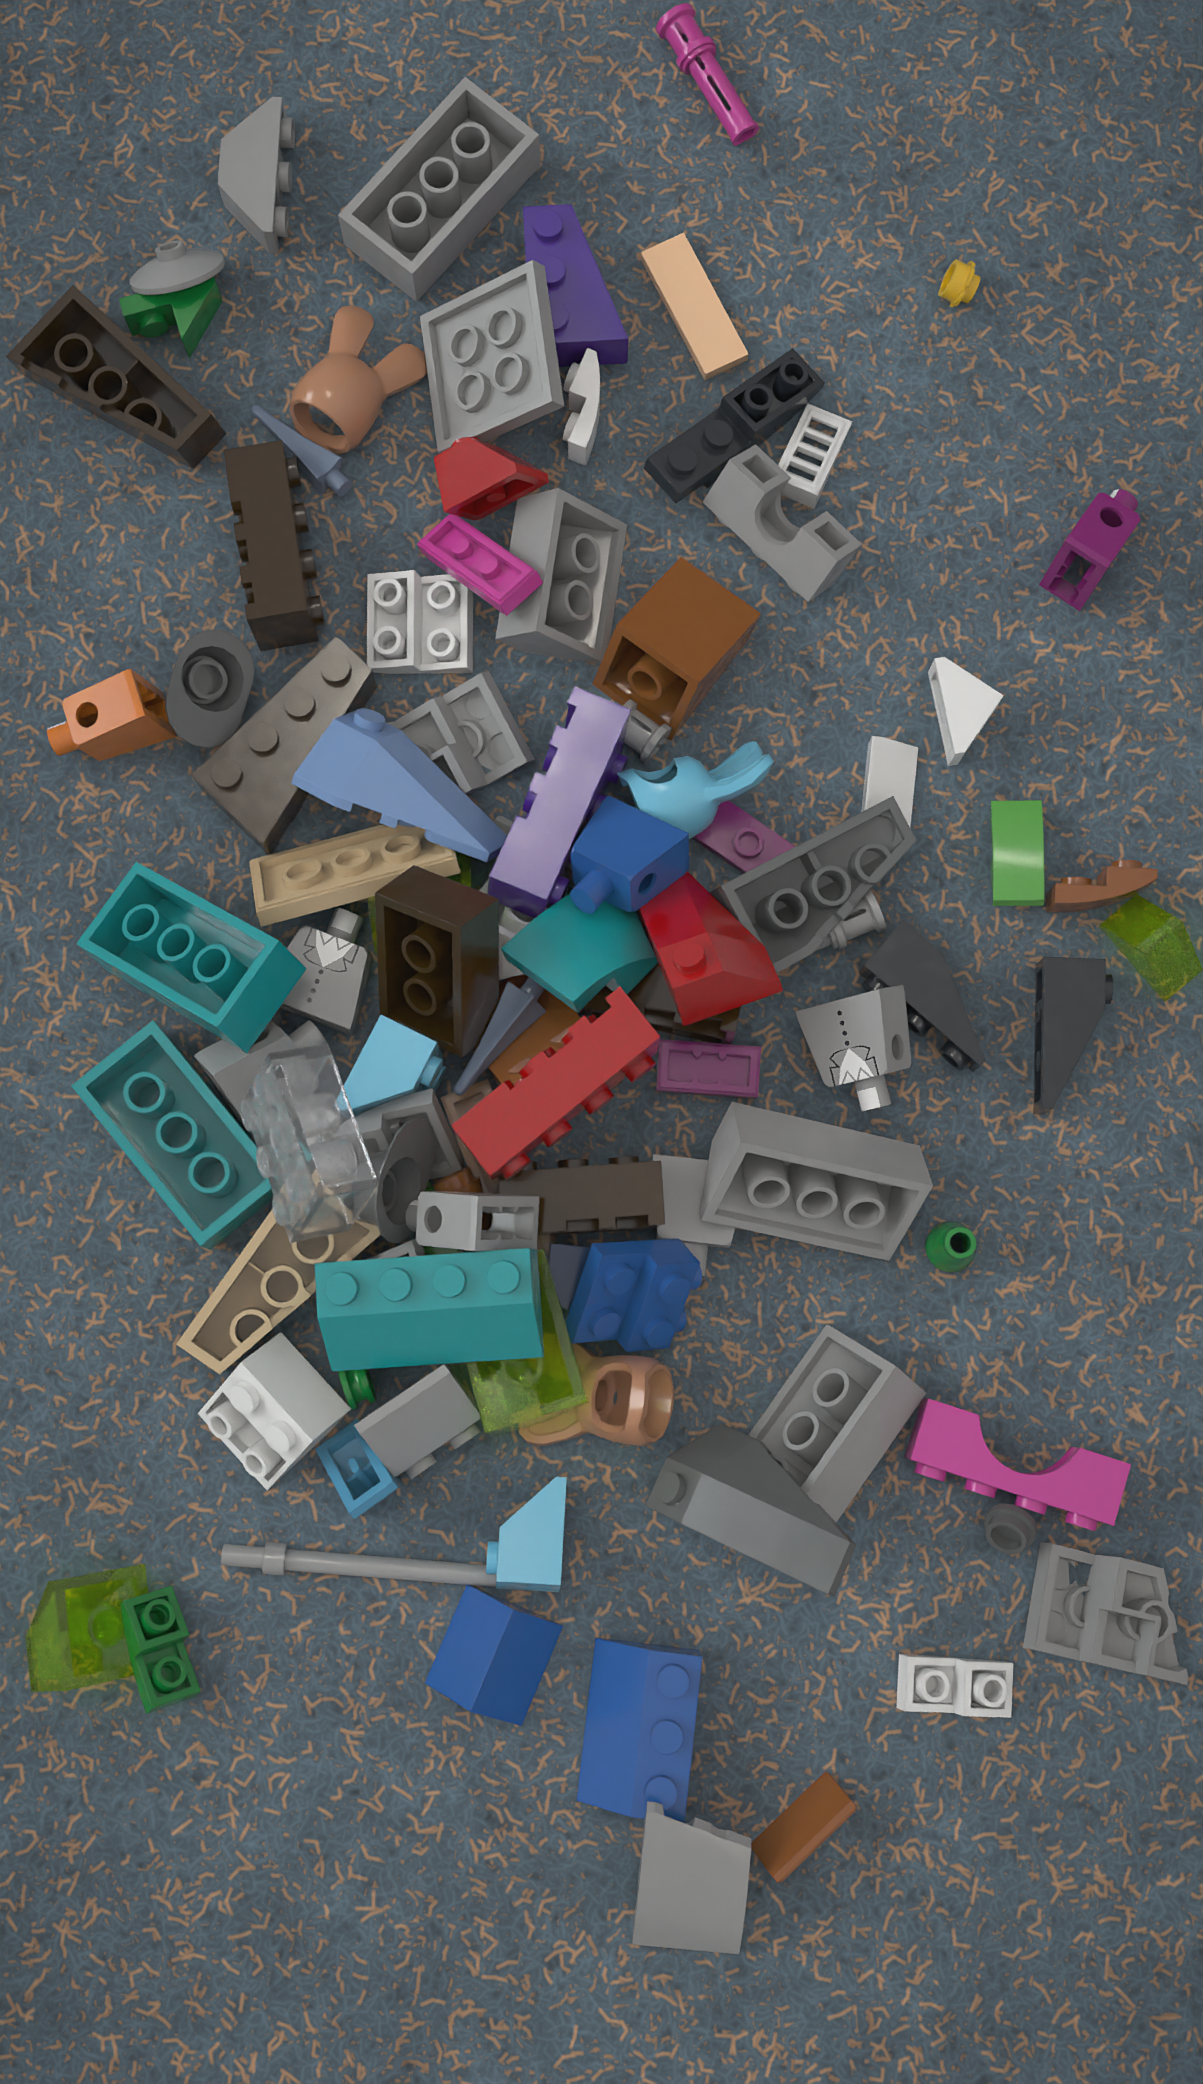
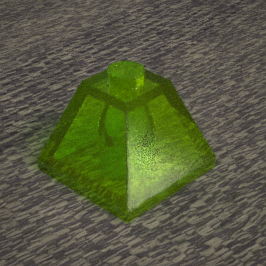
[25,1564,148,1692]

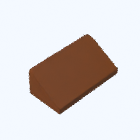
[751,1771,857,1883]

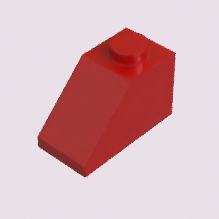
[433,437,549,521]

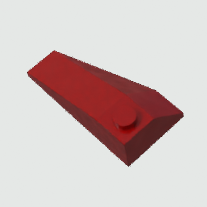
[638,871,783,1026]

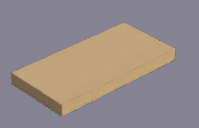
[249,824,460,927]

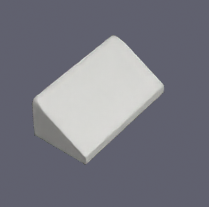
[861,736,918,827]

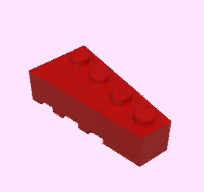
[451,986,660,1181]

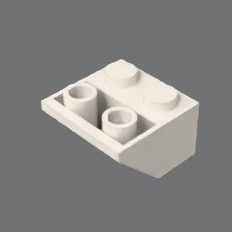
[198,1332,351,1490]

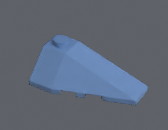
[291,708,507,862]

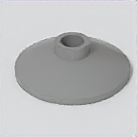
[129,241,225,295]

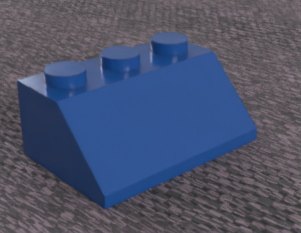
[577,1637,703,1823]

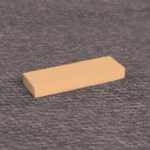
[640,233,749,380]

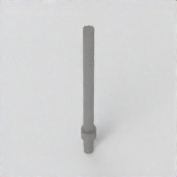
[221,1542,497,1587]

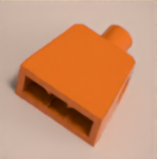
[47,669,177,761]

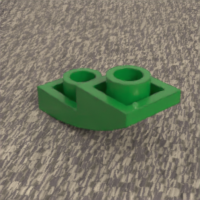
[120,1586,201,1714]

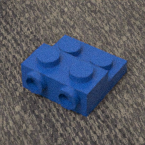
[563,1238,702,1352]

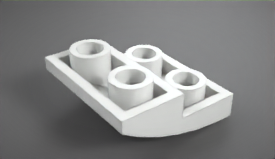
[367,570,473,674]

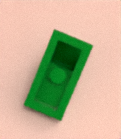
[119,276,222,358]

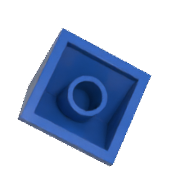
[425,1585,563,1726]

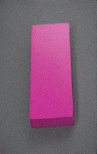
[417,514,543,616]

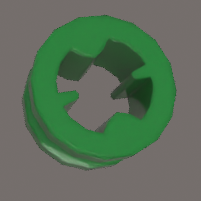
[338,1369,377,1410]

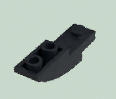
[644,348,825,504]

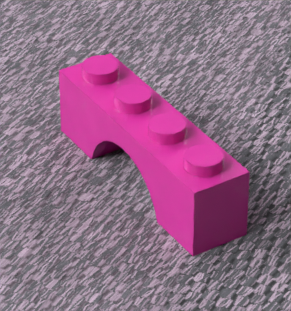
[904,1398,1131,1531]

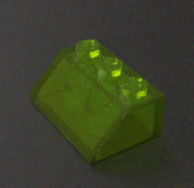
[466,1248,589,1436]

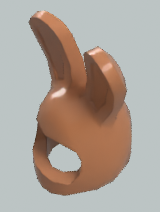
[289,305,427,455]
[517,1331,674,1446]

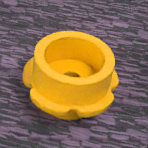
[938,259,980,307]

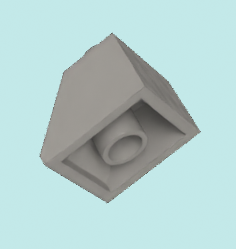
[354,1364,484,1479]

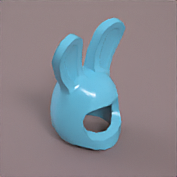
[617,741,774,839]

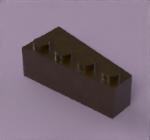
[6,285,226,469]
[224,440,325,651]

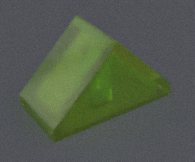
[1099,894,1203,1002]

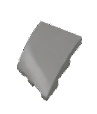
[388,671,535,795]
[1023,1542,1188,1685]
[632,1801,751,1954]

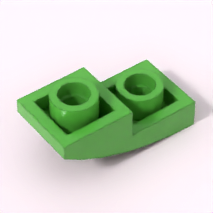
[990,800,1044,906]

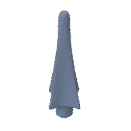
[251,405,352,497]
[454,977,546,1096]

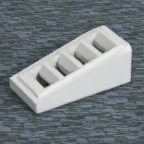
[778,404,852,509]

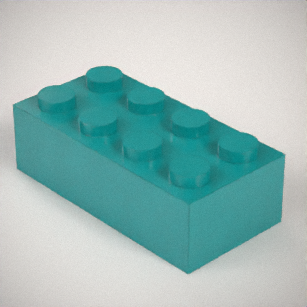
[76,862,307,1053]
[71,1020,290,1250]

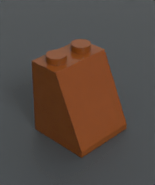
[592,557,761,741]

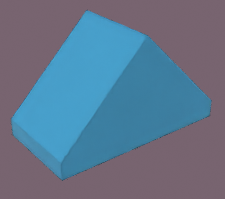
[315,1418,404,1519]

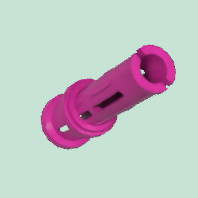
[656,3,759,146]

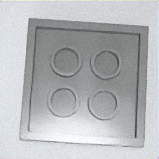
[420,260,564,454]

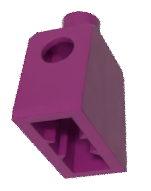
[1039,489,1141,611]

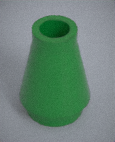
[925,1221,977,1272]

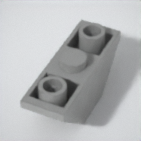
[218,97,295,253]

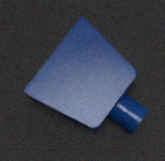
[570,795,689,914]

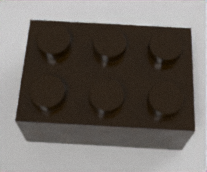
[375,865,499,1057]

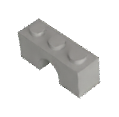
[703,445,862,602]

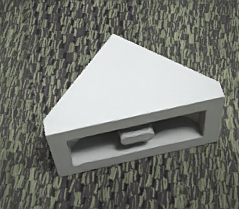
[928,657,1004,766]

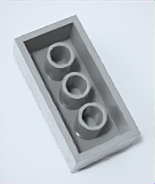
[338,77,541,302]

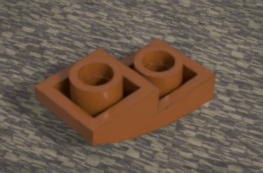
[1046,860,1158,913]

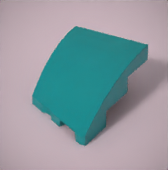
[501,894,658,1013]

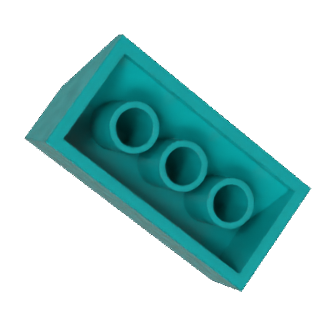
[315,1248,544,1371]

